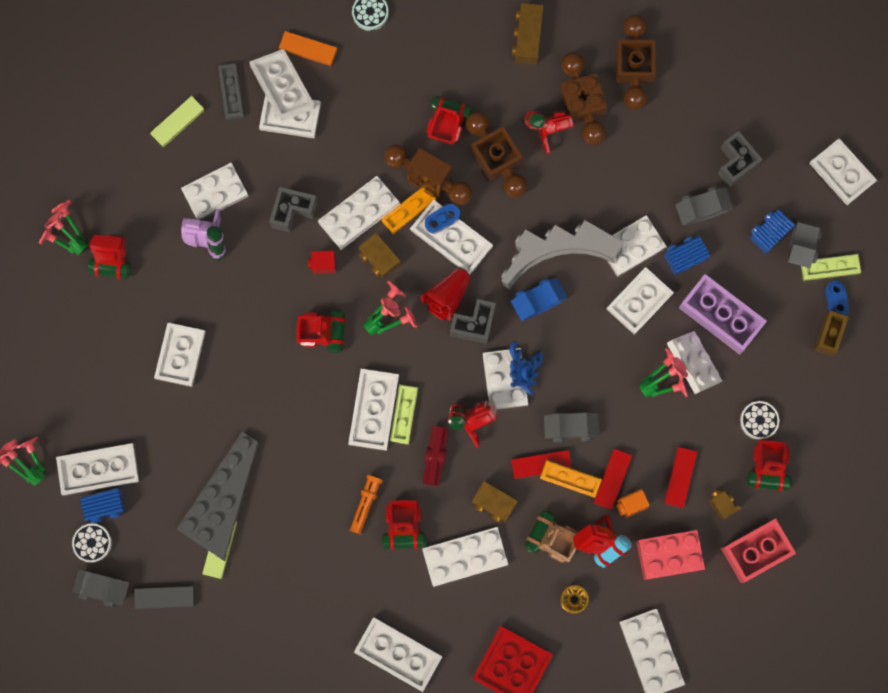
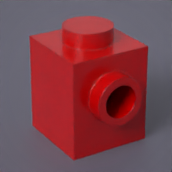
[308,251,336,275]

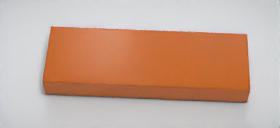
[279,31,337,67]

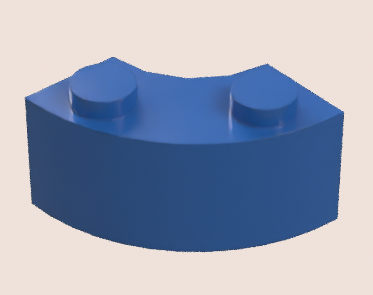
[511,278,568,321]

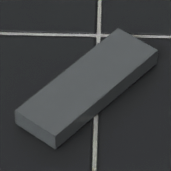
[218,63,245,120]
[134,586,195,609]

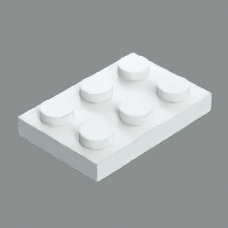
[259,95,321,139]
[809,139,877,205]
[181,163,249,220]
[608,215,667,277]
[606,267,674,335]
[154,323,206,387]
[667,331,722,394]
[483,348,528,409]

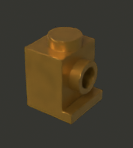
[708,488,741,520]

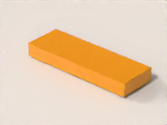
[381,188,437,235]
[540,460,602,498]

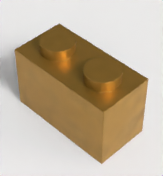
[359,233,401,279]
[814,311,849,357]
[472,481,518,523]

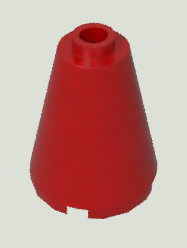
[421,268,470,321]

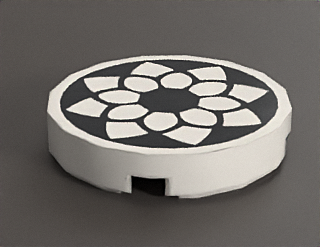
[740,401,780,440]
[72,524,112,563]

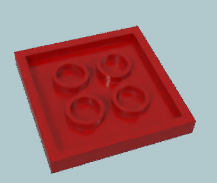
[472,626,553,693]

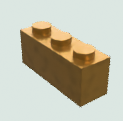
[512,3,543,65]

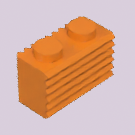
[616,489,649,518]

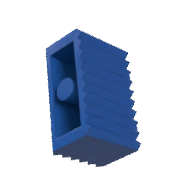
[750,209,795,254]
[664,236,710,276]
[80,488,126,524]

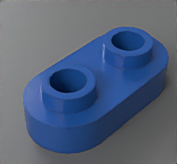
[425,204,460,234]
[825,281,849,316]

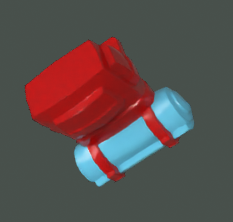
[573,514,632,568]

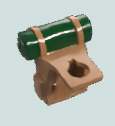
[524,510,578,563]

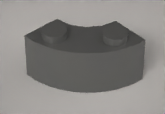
[675,186,734,226]
[788,218,822,268]
[544,412,599,443]
[72,569,129,608]

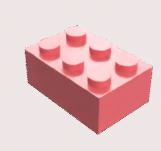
[721,519,796,583]
[636,530,705,580]

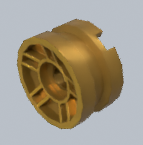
[560,585,589,614]

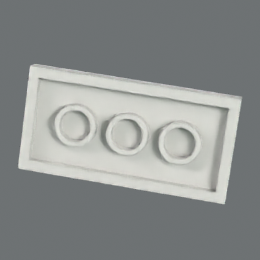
[250,49,315,122]
[318,176,400,250]
[410,200,493,275]
[348,369,399,451]
[56,443,140,496]
[422,527,508,587]
[619,609,685,693]
[354,617,442,692]

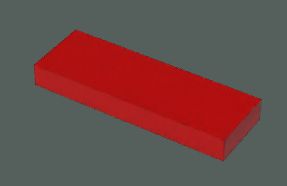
[664,447,697,509]
[593,449,632,510]
[511,450,572,479]

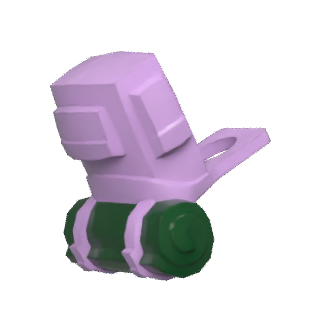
[181,209,226,261]

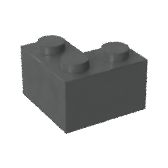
[718,131,763,188]
[269,187,318,233]
[450,299,496,344]

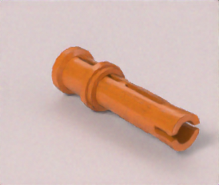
[349,474,384,535]

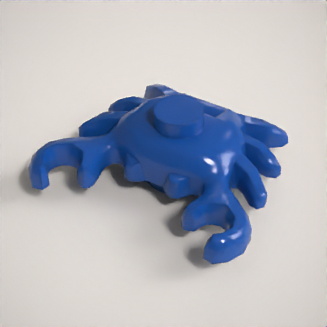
[509,341,543,395]

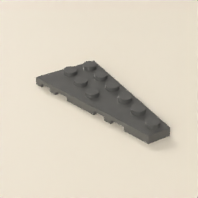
[177,432,259,561]

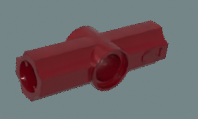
[423,426,448,486]

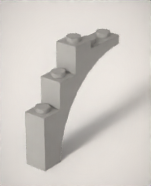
[501,220,625,289]

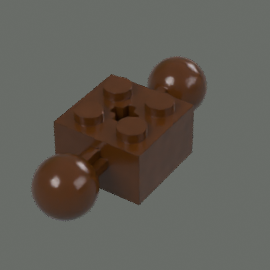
[616,15,656,110]
[559,52,607,145]
[466,111,528,198]
[384,144,473,206]

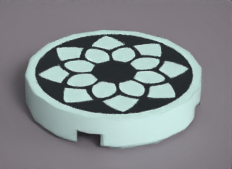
[352,0,389,31]

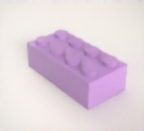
[679,274,767,355]

